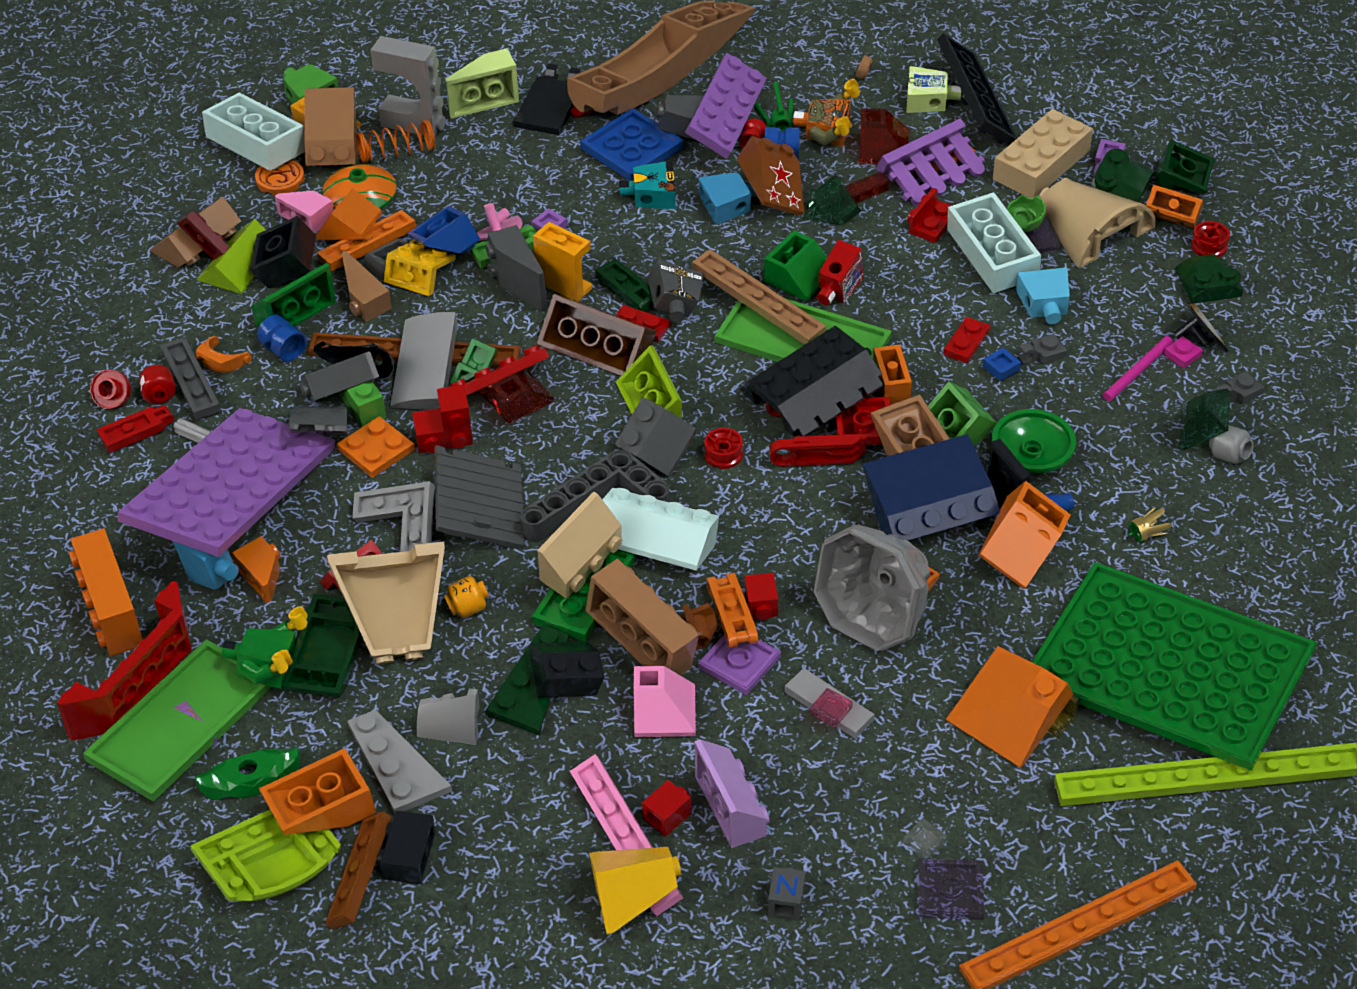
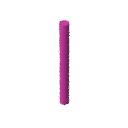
[1102,336,1173,402]

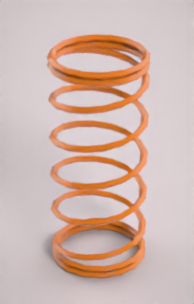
[357,120,435,163]

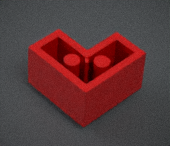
[412,385,473,453]

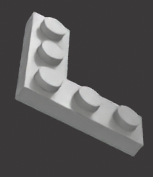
[352,481,435,552]

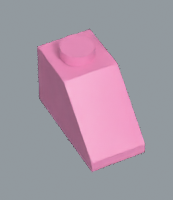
[275,191,333,233]

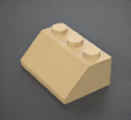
[537,492,622,599]

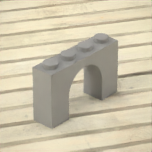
[371,36,445,137]

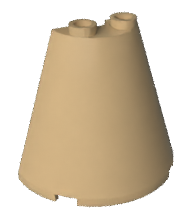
[1039,178,1155,268]
[327,542,445,665]

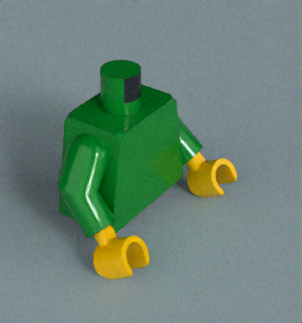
[222,606,308,689]

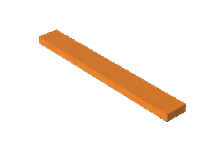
[959,860,1197,989]

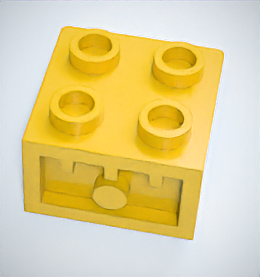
[384,240,456,296]

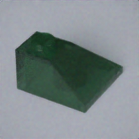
[1178,389,1230,451]

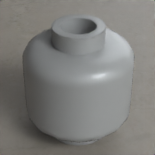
[1209,425,1254,464]

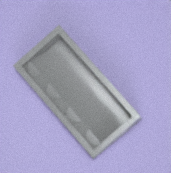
[390,312,458,410]

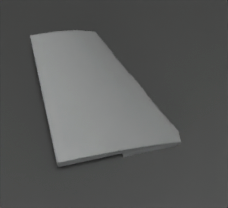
[417,689,480,745]

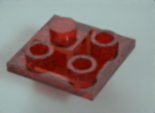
[859,108,909,165]
[480,368,554,424]

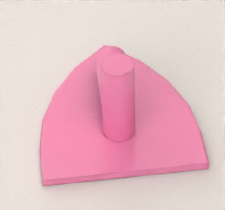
[477,203,523,241]

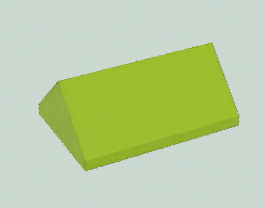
[197,219,266,294]
[616,345,682,419]

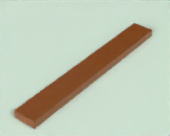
[308,332,521,368]

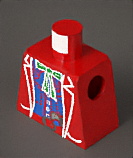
[817,239,864,305]

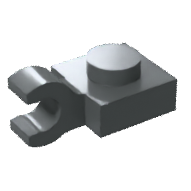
[1017,334,1067,365]
[1215,371,1264,407]

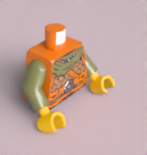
[793,79,860,147]

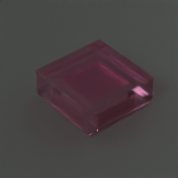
[810,688,853,728]

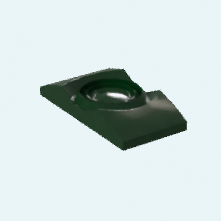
[281,594,363,698]

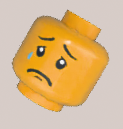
[444,576,489,619]

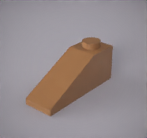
[342,251,392,322]

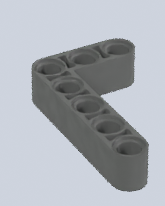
[521,450,670,542]

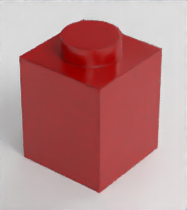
[745,573,778,620]
[642,780,691,837]

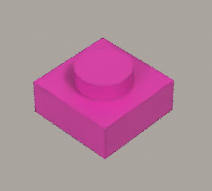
[1164,336,1203,368]

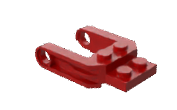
[766,397,890,466]

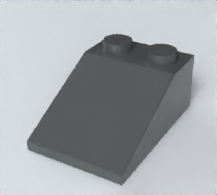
[485,225,547,311]

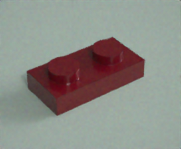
[177,211,230,260]

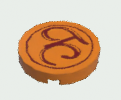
[255,159,305,196]

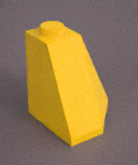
[589,847,681,934]

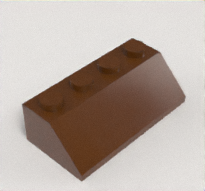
[536,294,657,376]

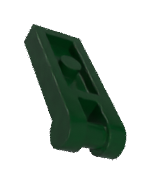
[595,258,654,312]

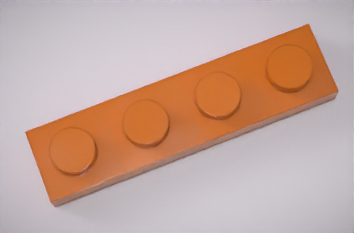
[317,210,416,271]

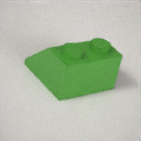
[928,381,997,445]

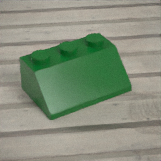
[251,263,336,327]

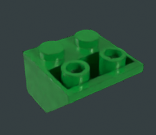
[764,230,827,302]

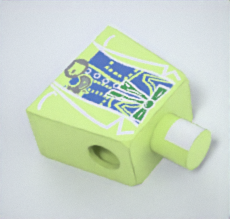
[907,66,961,113]

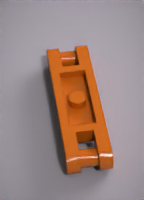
[706,573,758,648]

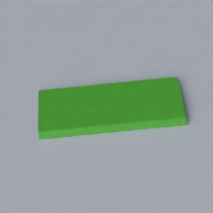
[714,298,892,362]
[83,639,271,802]

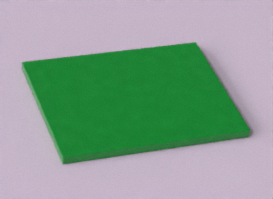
[1032,562,1317,771]

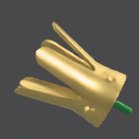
[1128,507,1172,542]

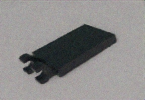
[513,63,581,135]

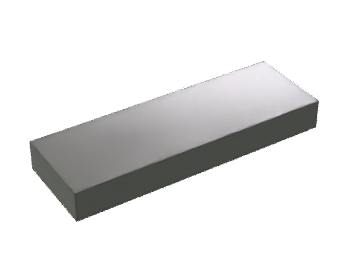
[785,668,875,739]

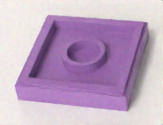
[698,630,781,695]

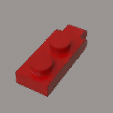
[97,406,174,453]

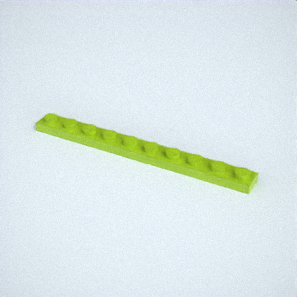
[1054,743,1357,806]

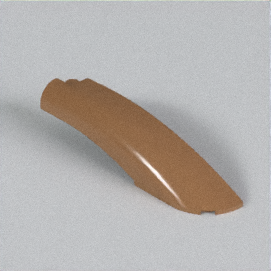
[567,0,755,115]

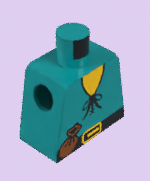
[619,161,676,209]

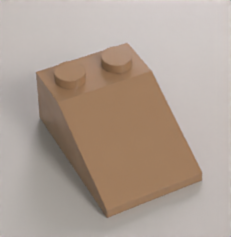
[304,87,359,166]
[871,395,949,457]

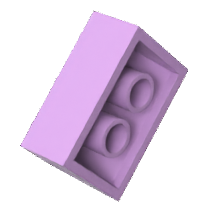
[694,739,770,848]

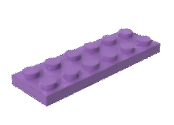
[685,53,767,159]

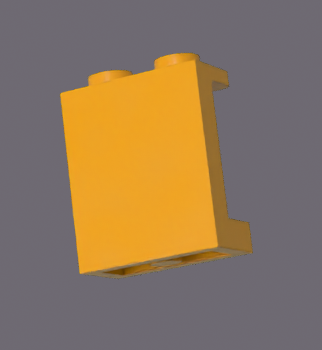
[533,222,592,301]

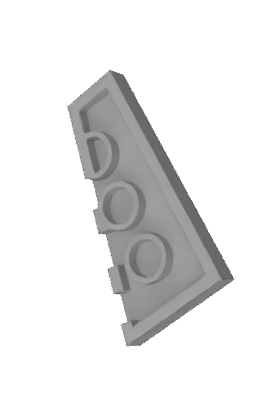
[348,710,452,814]

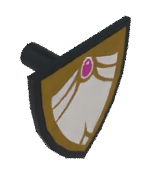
[1173,302,1229,352]

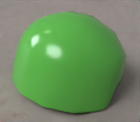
[1006,194,1046,233]

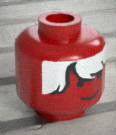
[138,365,176,405]

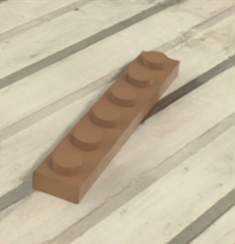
[692,249,826,345]

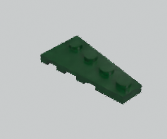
[486,625,570,736]

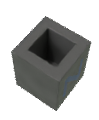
[768,867,806,920]

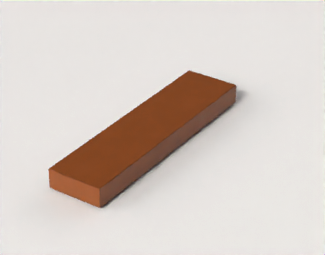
[325,811,392,929]

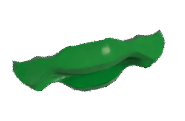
[195,747,300,800]

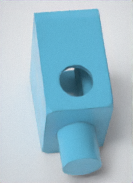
[1016,268,1069,324]

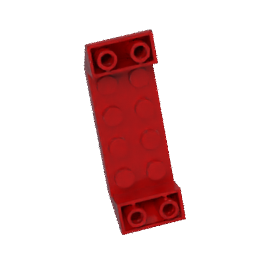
[56,581,192,741]

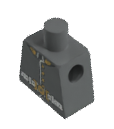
[648,260,703,322]

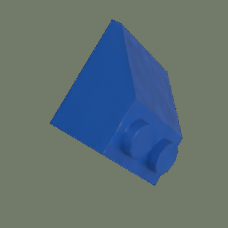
[407,206,480,253]

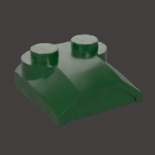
[1155,139,1216,194]
[1091,149,1155,202]
[1175,254,1243,303]

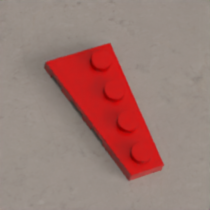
[449,344,549,395]

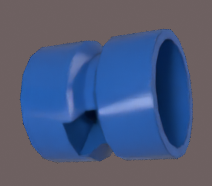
[765,127,800,160]
[257,315,307,362]

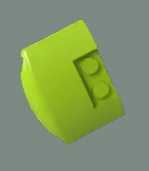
[190,810,341,901]

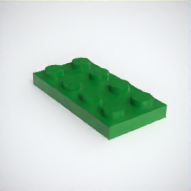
[532,549,636,642]

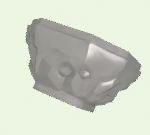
[814,525,930,651]

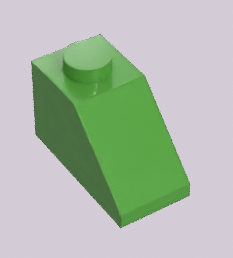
[338,380,386,427]

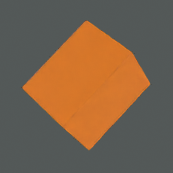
[316,188,382,240]

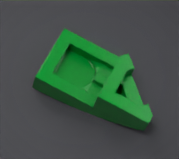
[450,338,499,384]

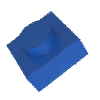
[983,347,1021,381]

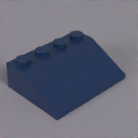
[862,434,1000,540]

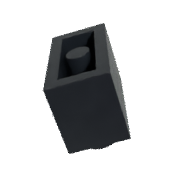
[377,811,436,885]

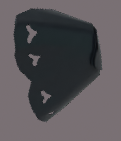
[313,341,395,379]

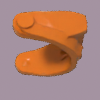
[196,336,252,373]

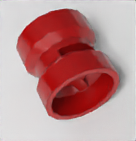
[739,119,767,149]

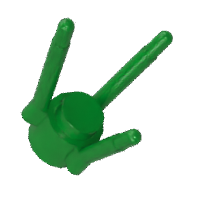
[754,82,793,131]

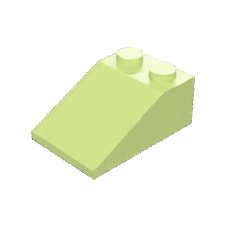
[445,49,519,118]

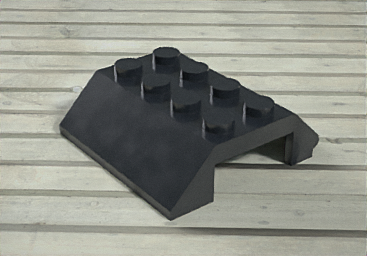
[740,325,883,437]

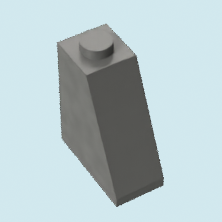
[655,95,703,141]
[300,351,379,402]

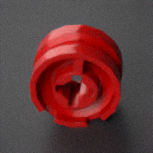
[1191,221,1230,257]
[704,428,743,469]

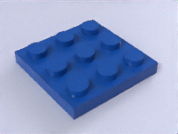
[580,108,684,180]

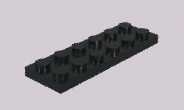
[937,33,1017,145]

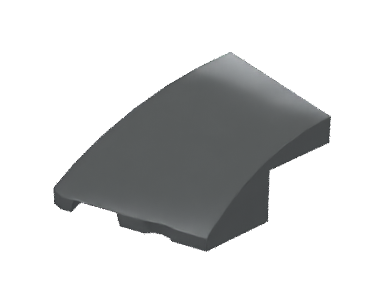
[289,406,348,436]

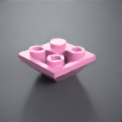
[634,666,696,737]

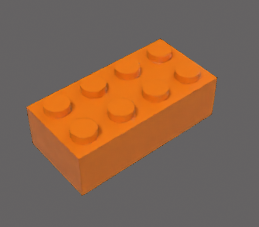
[69,528,142,657]

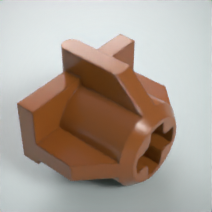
[679,602,719,649]

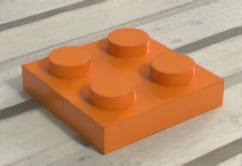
[337,416,415,478]

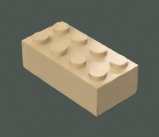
[993,109,1093,198]

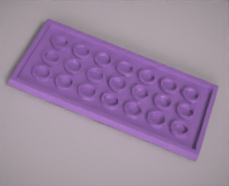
[118,408,335,557]

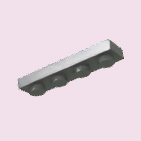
[160,337,221,420]

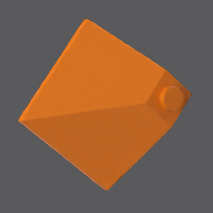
[946,646,1073,768]

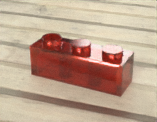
[841,172,889,207]

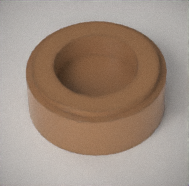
[855,55,873,80]

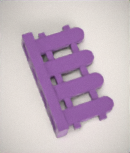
[876,118,985,206]

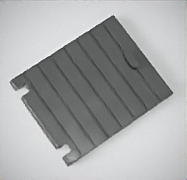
[435,445,525,548]

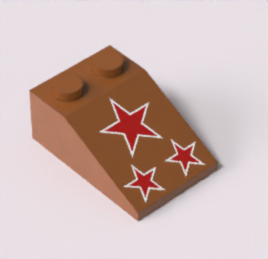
[737,136,804,215]

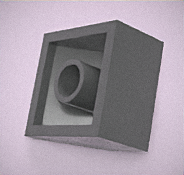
[615,397,698,477]

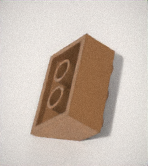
[149,197,241,267]

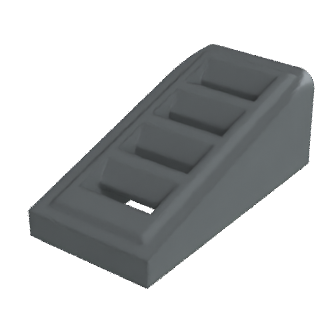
[364,238,407,280]

